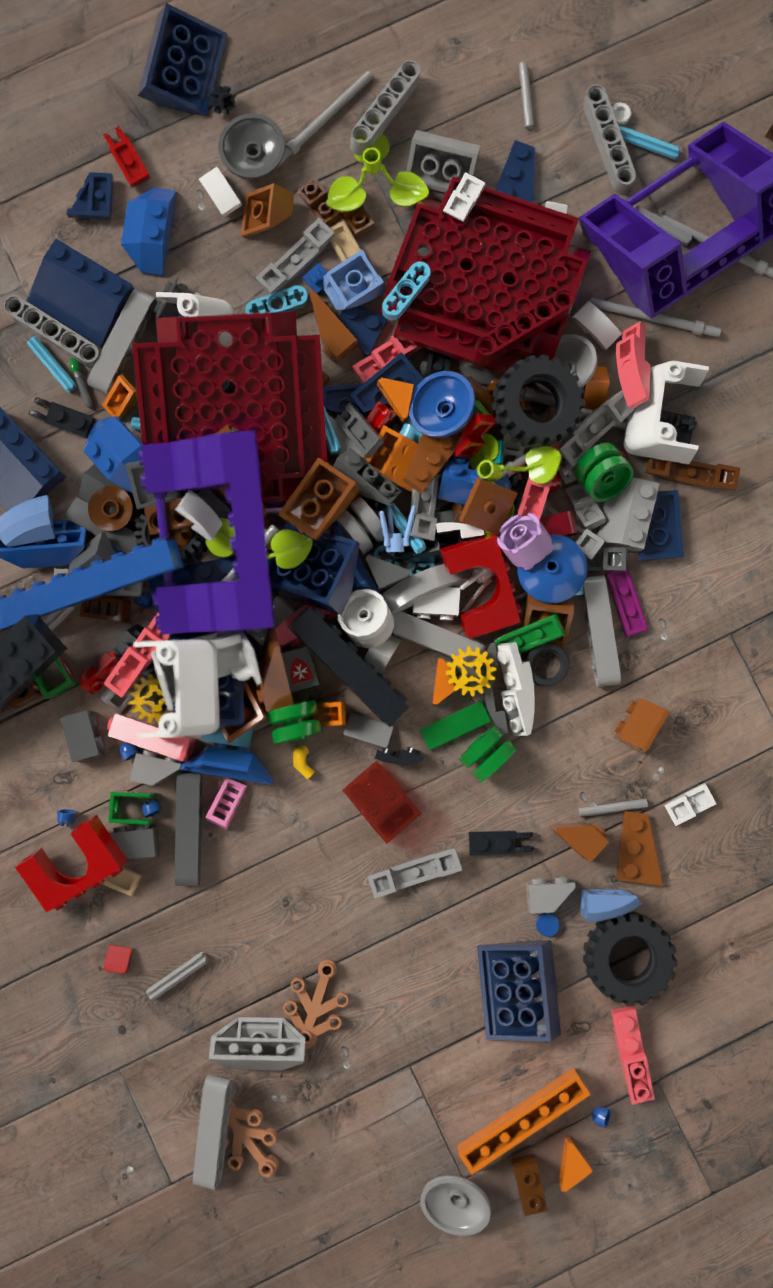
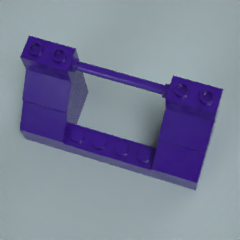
[579,121,773,319]
[138,431,275,635]

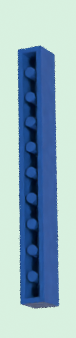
[0,537,184,632]

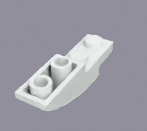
[496,642,535,736]

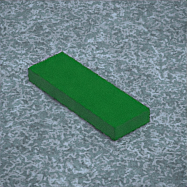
[494,613,565,653]
[420,701,491,750]

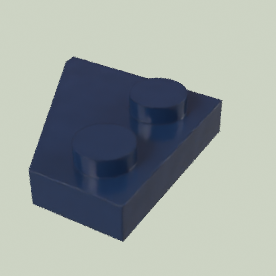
[67,172,114,220]

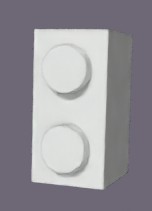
[412,587,460,621]

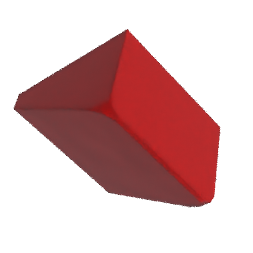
[103,944,133,974]

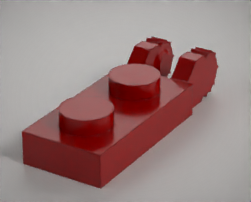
[103,126,150,189]

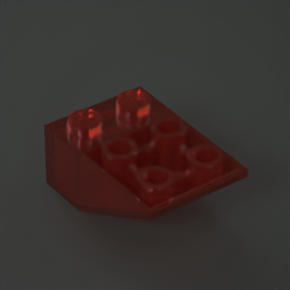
[342,760,422,844]

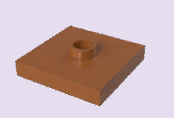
[459,477,518,535]

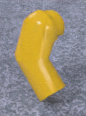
[293,745,315,780]

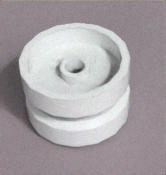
[338,589,394,648]

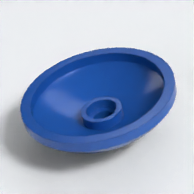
[409,371,476,438]
[518,534,587,603]

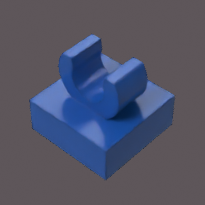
[303,263,327,296]

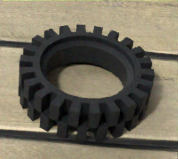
[135,514,207,571]

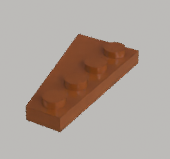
[403,409,466,494]

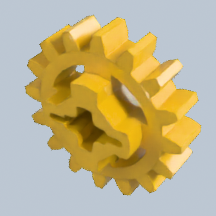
[445,646,496,696]
[128,674,173,724]

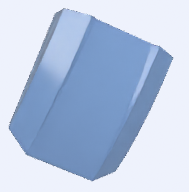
[323,250,386,310]
[0,495,55,547]
[580,889,642,922]

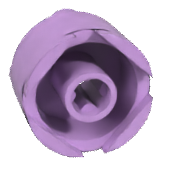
[497,513,553,570]

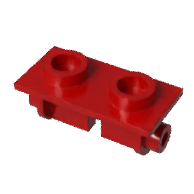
[366,401,396,434]
[78,650,120,695]

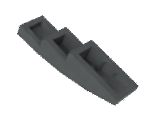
[65,497,137,554]

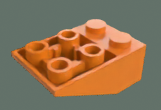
[366,426,418,492]

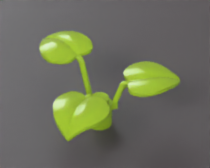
[326,123,429,212]
[469,434,562,534]
[206,518,313,580]

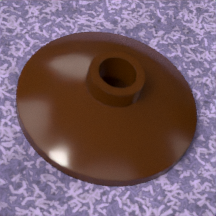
[88,486,133,531]

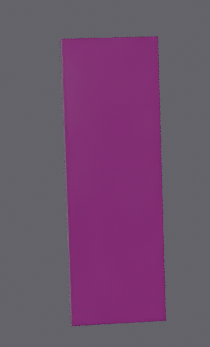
[605,566,649,637]

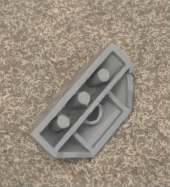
[209,1017,305,1071]

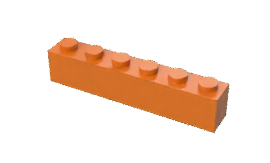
[457,1067,591,1175]

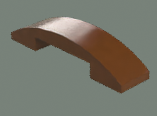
[646,457,741,491]

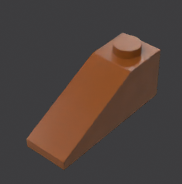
[310,290,357,364]

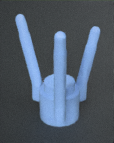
[379,503,416,552]

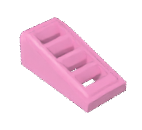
[206,777,247,830]

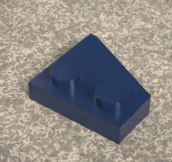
[338,305,387,357]

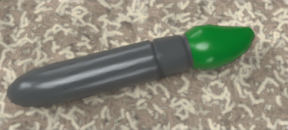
[70,358,93,409]

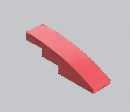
[352,335,423,383]
[517,441,563,520]
[104,612,172,698]

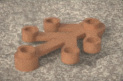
[283,959,349,1049]
[225,1100,279,1177]

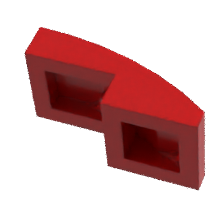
[454,413,496,458]

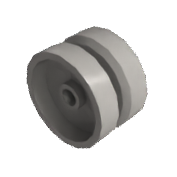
[336,496,384,555]

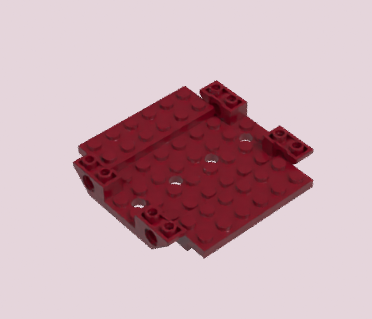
[380,176,591,374]
[132,311,328,504]

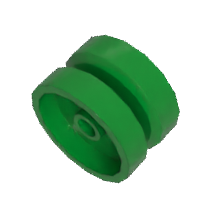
[574,443,634,502]
[267,700,323,744]
[458,725,517,783]

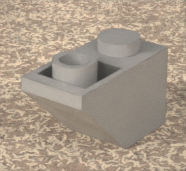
[130,750,183,786]
[526,877,576,914]

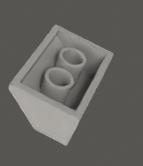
[406,130,480,192]
[597,478,659,553]

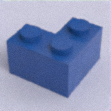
[437,453,488,505]

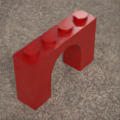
[440,533,522,639]
[15,814,127,913]

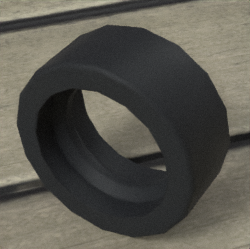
[525,643,569,687]

